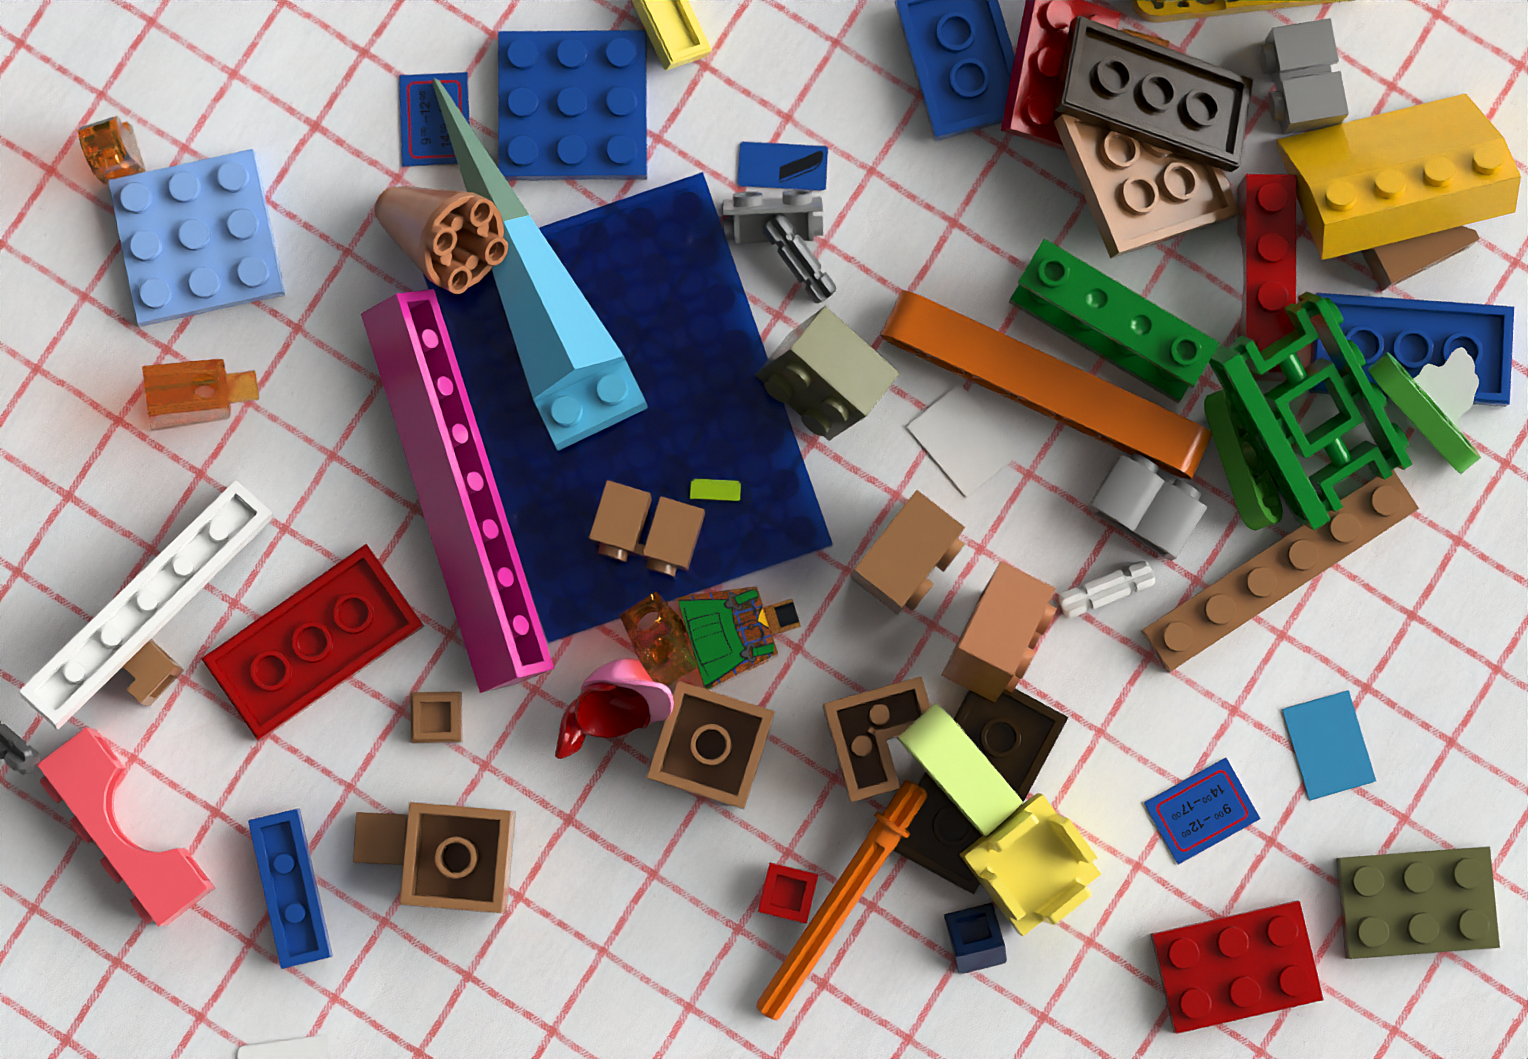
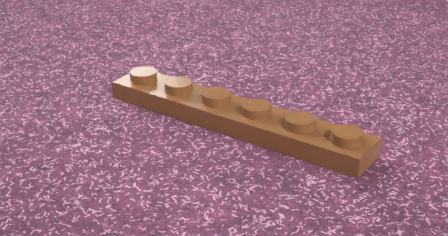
[1141,470,1420,673]

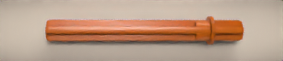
[756,780,927,1021]

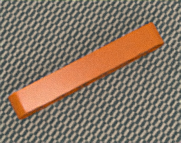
[880,290,1212,480]

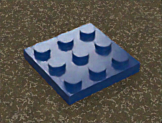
[498,30,647,180]

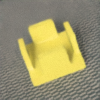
[959,793,1101,936]

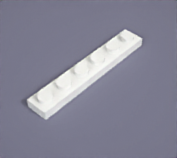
[19,480,273,730]

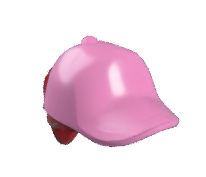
[555,658,673,759]

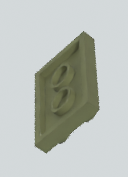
[1336,846,1500,959]

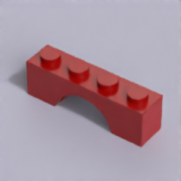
[1237,174,1296,381]

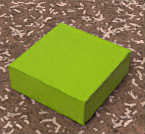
[690,479,741,502]

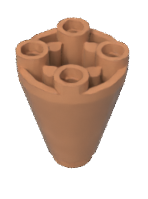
[375,186,508,294]

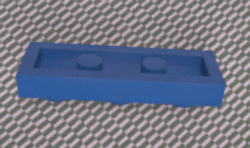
[248,809,333,969]

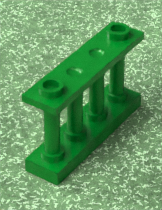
[1009,238,1220,403]

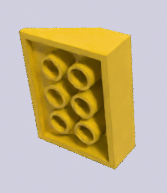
[1276,93,1521,260]

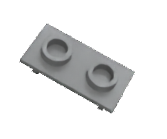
[723,190,823,244]

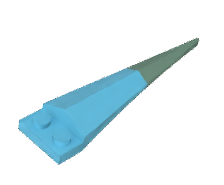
[433,78,648,451]

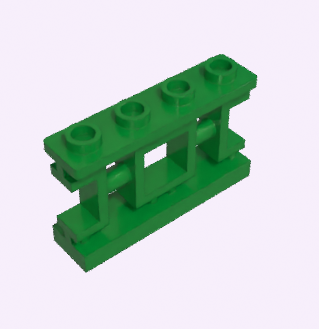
[1209,291,1412,530]

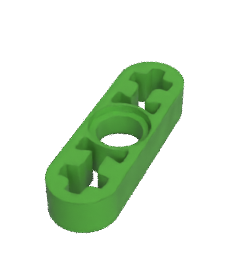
[1367,352,1481,474]
[1204,389,1283,531]

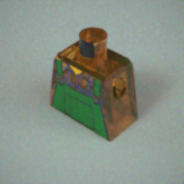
[676,586,801,691]

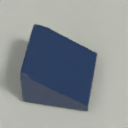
[944,902,1007,974]

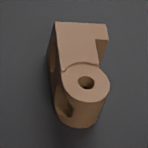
[123,639,184,706]

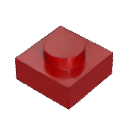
[758,862,819,924]

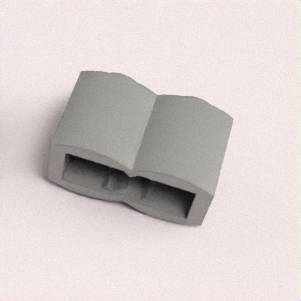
[1086,453,1208,561]

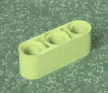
[898,703,1023,837]

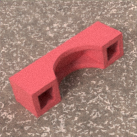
[37,727,215,926]

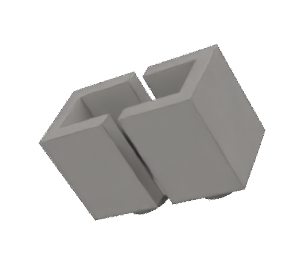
[1260,18,1349,135]

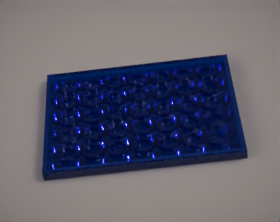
[423,172,833,644]

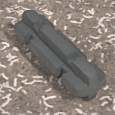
[762,213,836,304]
[0,721,40,775]

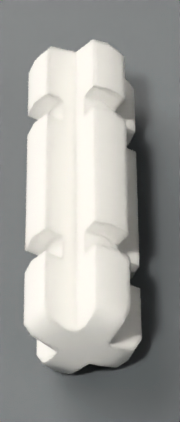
[1058,561,1155,619]

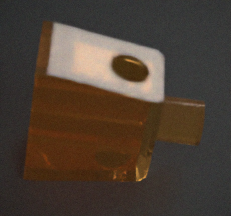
[142,359,259,431]

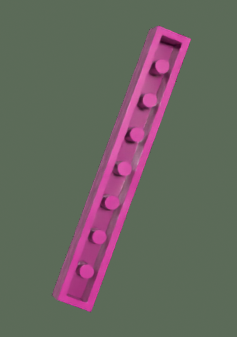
[361,289,554,693]

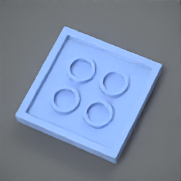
[108,149,286,326]

